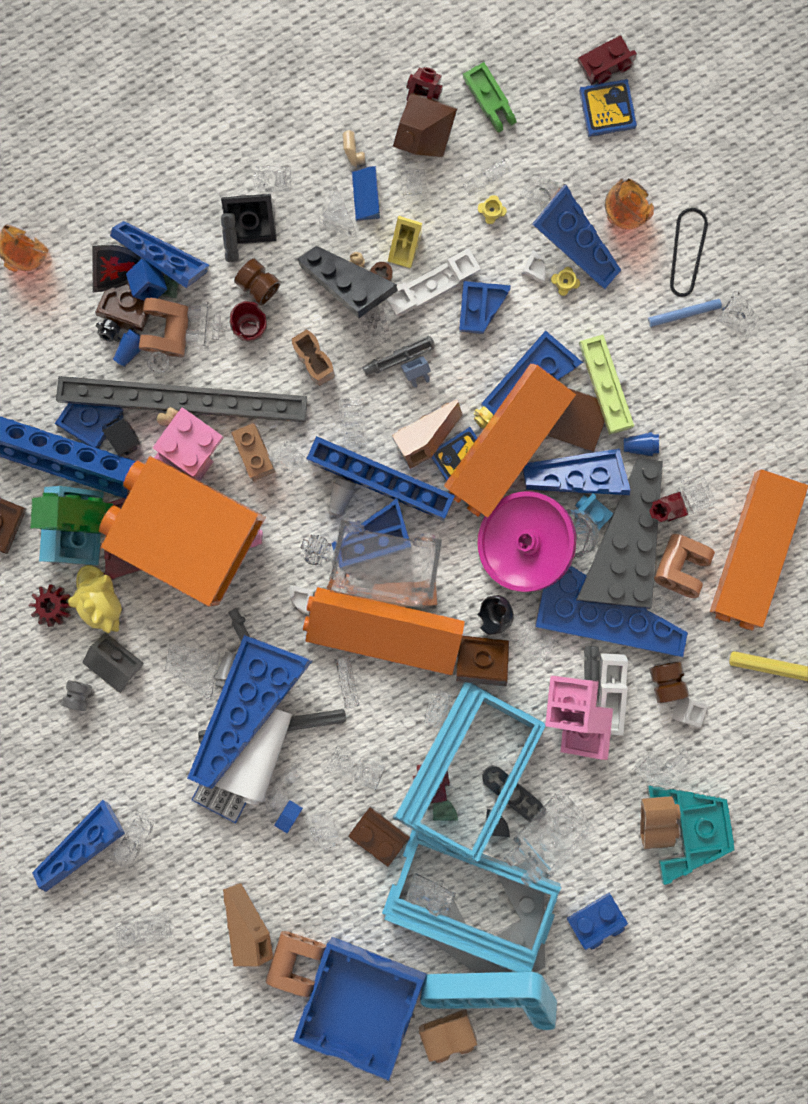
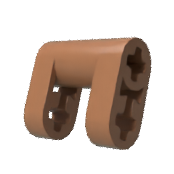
[139,298,190,357]
[654,534,715,598]
[265,931,326,997]

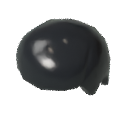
[478,595,514,635]

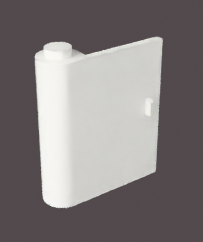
[215,690,292,805]

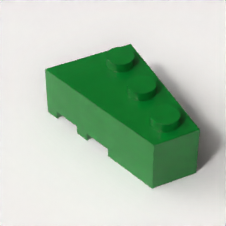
[30,493,113,534]

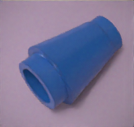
[113,329,141,367]
[624,432,659,456]

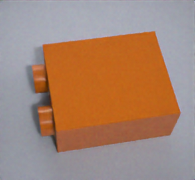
[99,456,266,606]

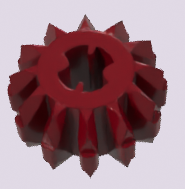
[29,584,73,627]

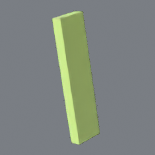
[579,334,634,435]

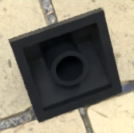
[221,194,277,244]

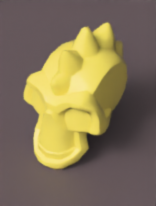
[68,565,122,633]

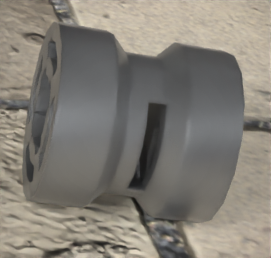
[61,680,92,711]

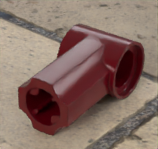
[649,491,689,522]

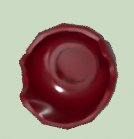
[229,301,267,342]

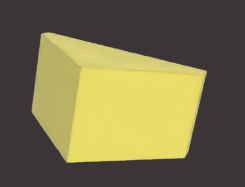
[388,216,422,268]

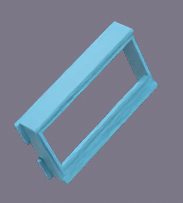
[393,682,546,863]
[382,829,561,972]

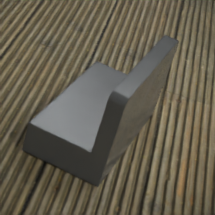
[83,632,144,693]

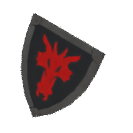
[92,245,142,293]

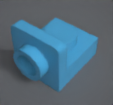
[574,493,613,533]

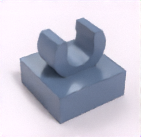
[400,356,431,388]

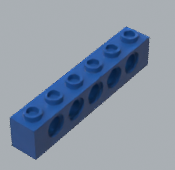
[0,416,136,499]
[306,436,455,521]

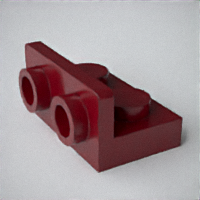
[577,35,637,85]

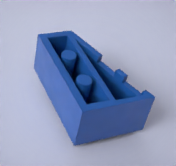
[332,498,411,569]

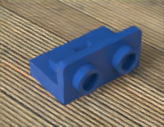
[567,893,628,950]

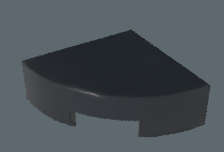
[485,809,510,837]

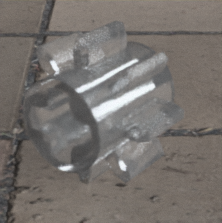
[300,535,331,565]

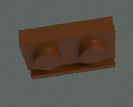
[348,806,410,867]

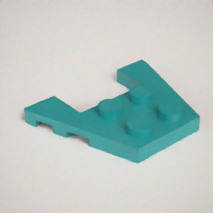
[647,785,735,885]

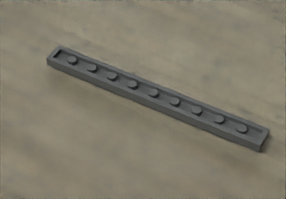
[56,376,307,422]

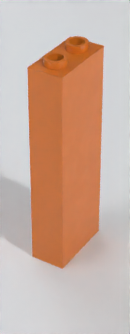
[444,364,576,518]
[709,469,808,631]
[303,587,465,675]

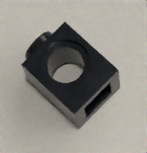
[102,414,140,456]

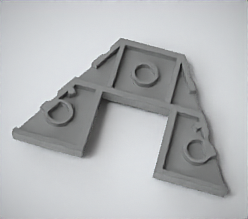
[421,851,545,973]

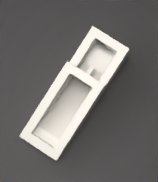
[598,653,628,735]

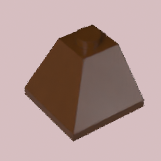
[393,93,458,157]

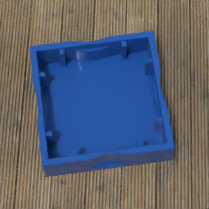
[293,937,427,1081]

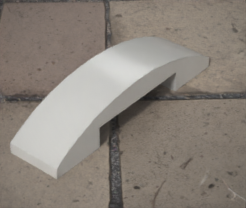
[386,248,481,316]

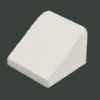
[672,698,708,729]

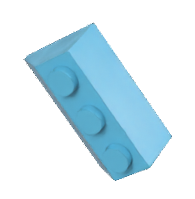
[39,486,104,565]

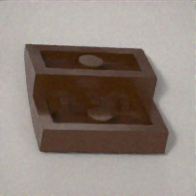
[547,387,605,452]

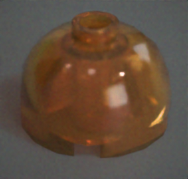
[604,178,654,230]
[0,225,49,272]

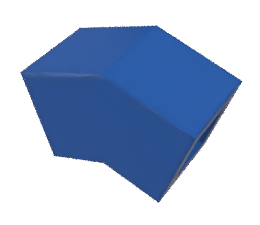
[274,800,303,834]

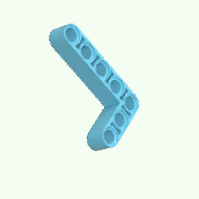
[420,972,557,1030]

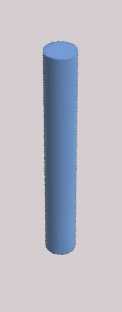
[648,299,722,327]

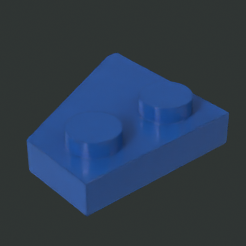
[459,281,511,334]

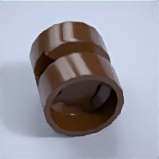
[234,258,281,306]
[649,661,689,703]

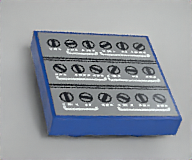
[191,784,247,824]

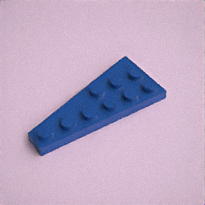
[535,565,688,657]
[187,635,313,789]

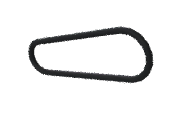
[670,208,708,297]

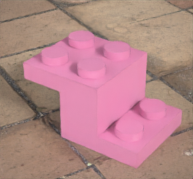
[152,407,224,481]
[545,676,613,760]

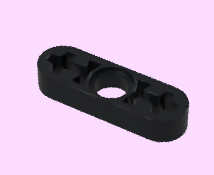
[482,765,544,822]

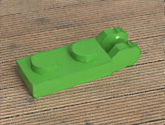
[463,62,517,133]

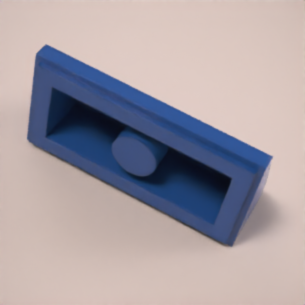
[352,166,380,221]

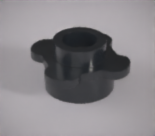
[95,319,121,342]

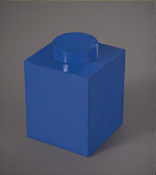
[126,259,167,301]

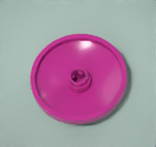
[477,491,577,592]

